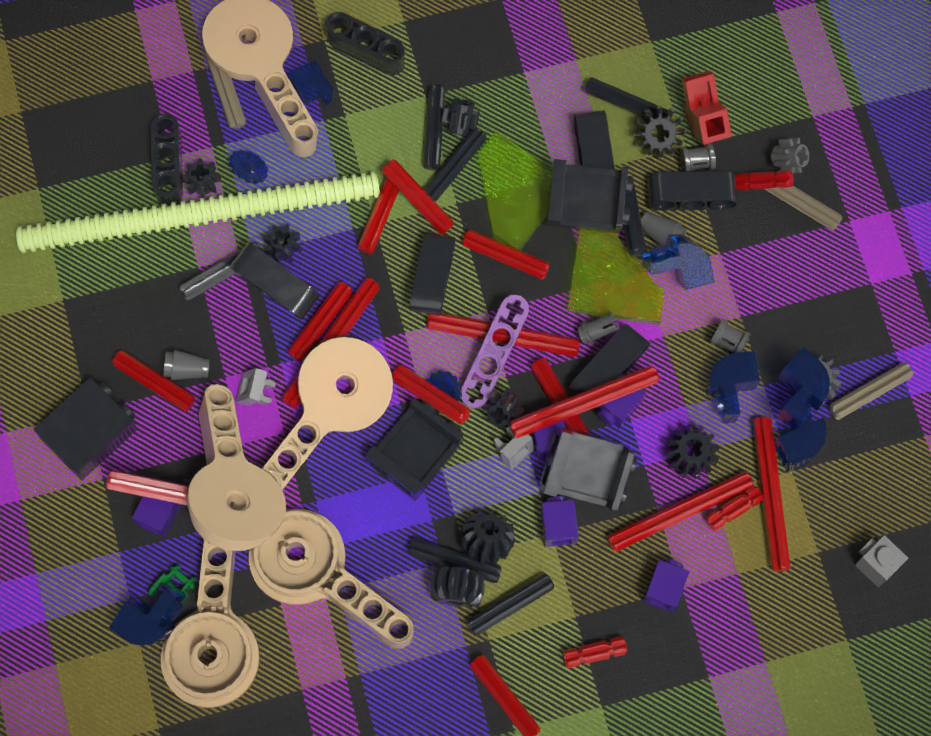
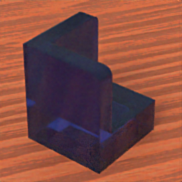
[288,61,333,105]

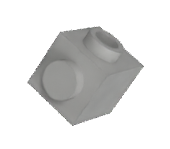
[855,535,908,588]

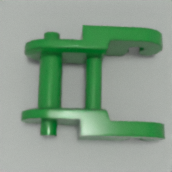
[148,565,196,614]

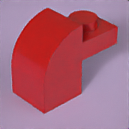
[682,71,732,145]

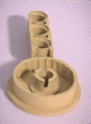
[202,0,318,157]
[262,337,393,490]
[187,384,286,551]
[249,509,414,649]
[161,539,259,708]

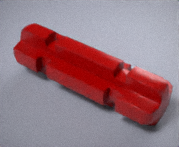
[736,170,794,190]
[705,486,764,531]
[563,636,627,668]

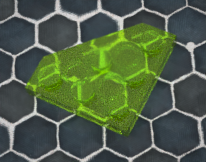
[478,132,553,250]
[568,229,665,325]

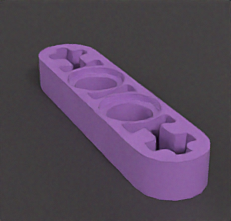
[461,295,529,409]

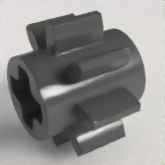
[771,138,809,174]

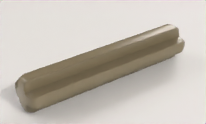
[205,52,246,130]
[764,171,843,231]
[829,362,913,420]

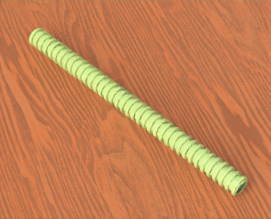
[16,171,380,253]

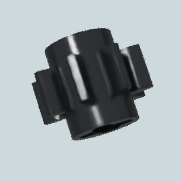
[441,99,480,135]
[182,158,221,198]
[263,224,302,263]
[483,388,525,429]

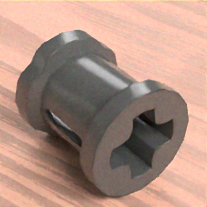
[680,143,716,172]
[710,319,751,358]

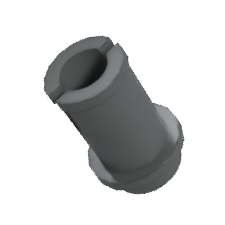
[578,312,620,345]

